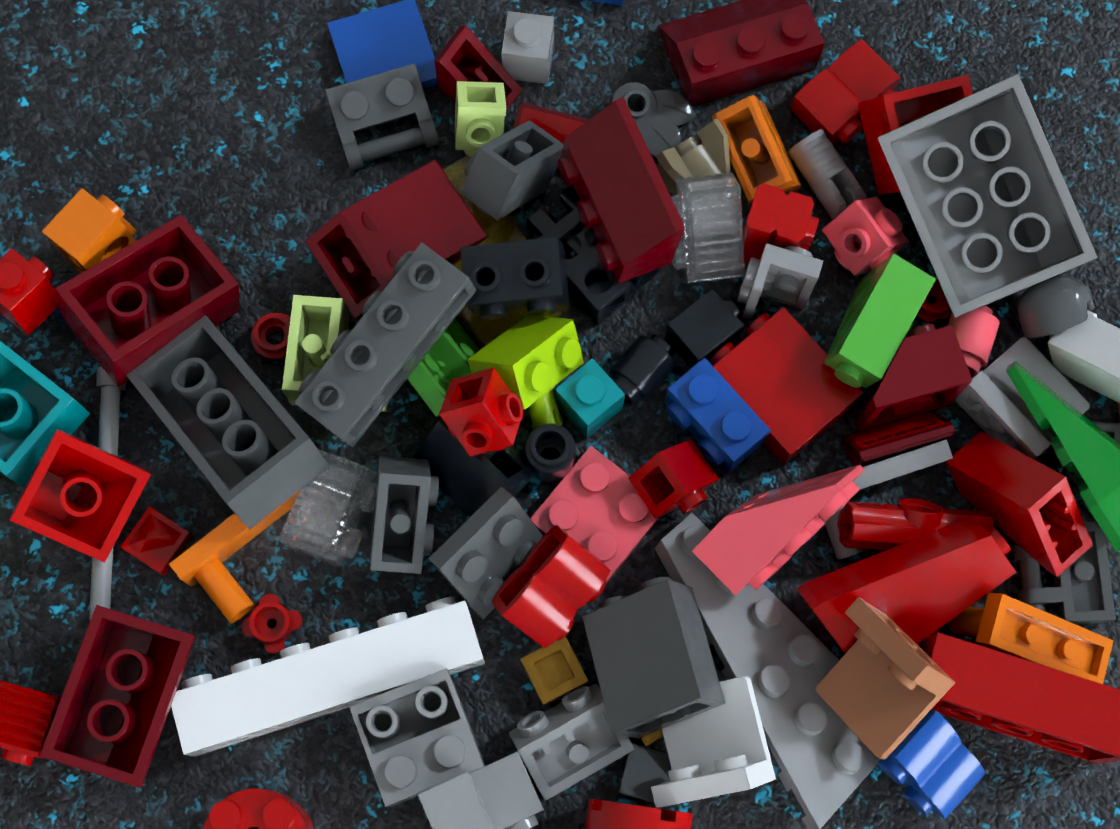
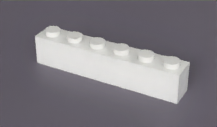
[171,597,485,757]

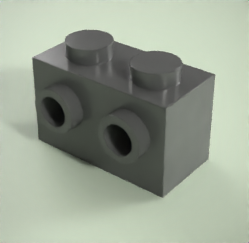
[460,120,563,221]
[370,456,439,574]

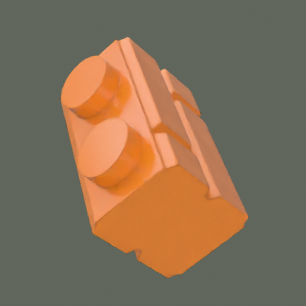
[712,95,802,203]

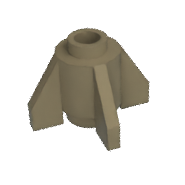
[655,119,733,208]

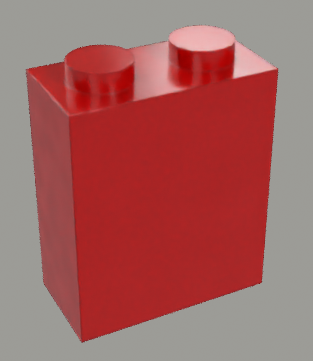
[709,307,863,466]

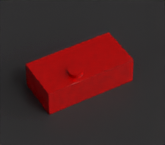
[918,632,1120,764]

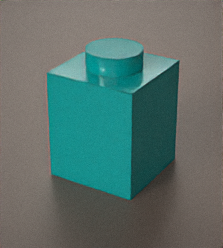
[555,358,625,440]

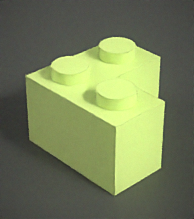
[282,295,388,412]

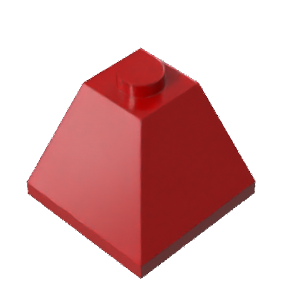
[10,429,151,563]

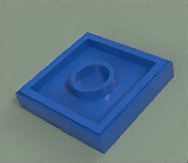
[327,0,438,89]

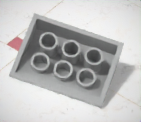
[878,74,1098,317]

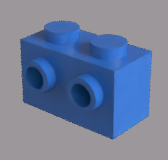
[664,358,771,474]

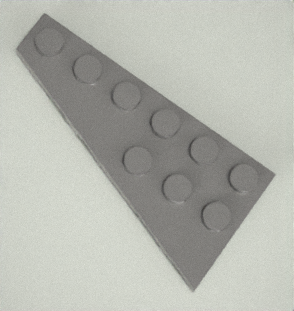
[654,513,880,829]

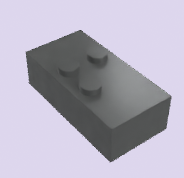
[126,315,330,530]

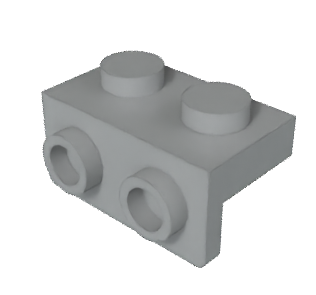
[737,243,824,320]

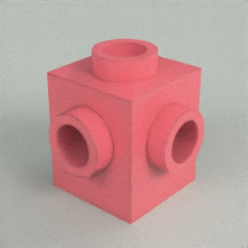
[822,197,909,276]

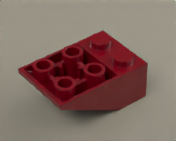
[305,160,489,319]

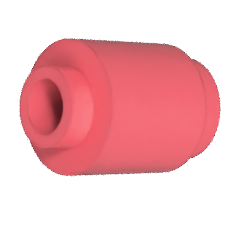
[947,305,1000,378]

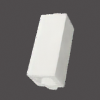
[1048,310,1120,403]

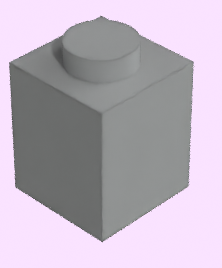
[501,11,554,84]

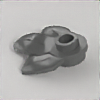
[611,82,695,159]

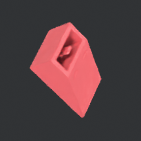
[692,465,865,596]

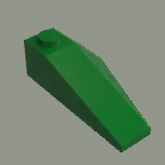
[1006,361,1120,552]

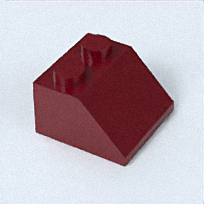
[855,324,972,432]

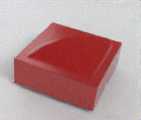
[120,506,193,576]

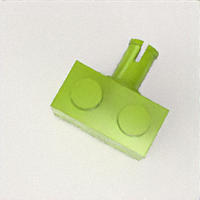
[467,314,584,430]

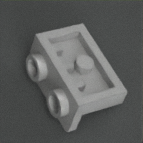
[509,684,635,801]

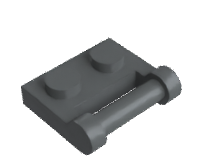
[325,63,440,171]

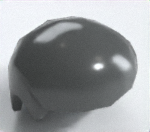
[1017,276,1095,338]

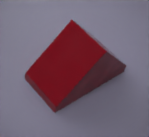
[434,25,523,111]

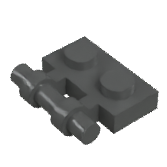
[1012,521,1116,624]

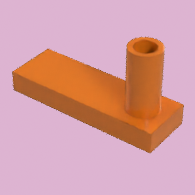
[169,487,309,624]
[948,592,1114,684]

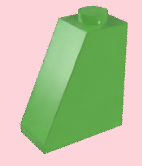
[824,253,936,388]

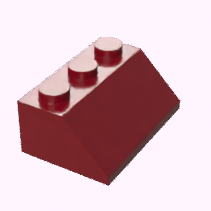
[658,0,825,107]
[557,97,685,284]
[40,605,196,788]

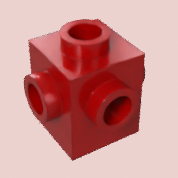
[439,367,524,456]

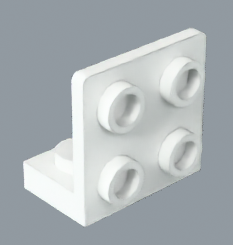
[651,676,776,808]

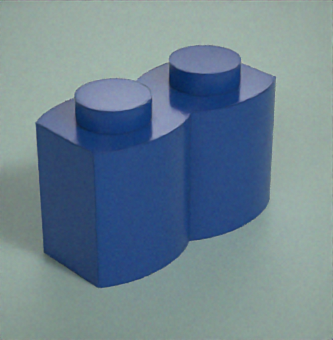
[877,708,985,819]

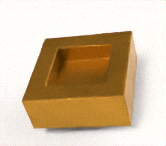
[520,636,588,706]

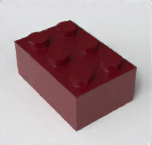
[55,215,240,387]

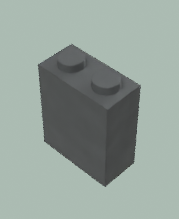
[582,577,725,738]

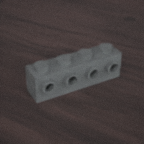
[294,242,477,448]

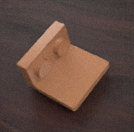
[816,597,956,760]

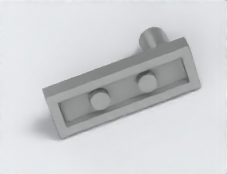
[824,440,953,560]

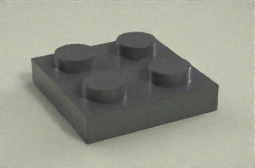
[428,487,543,619]

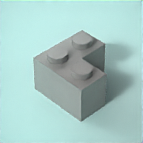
[418,751,544,829]

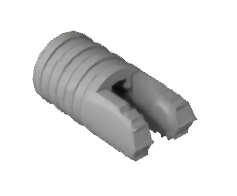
[787,129,867,219]

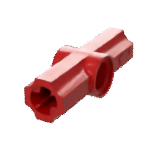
[837,498,994,550]

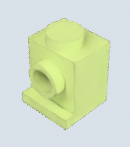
[454,81,506,157]

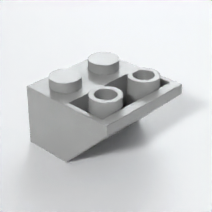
[349,668,485,807]

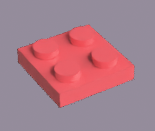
[530,446,659,584]

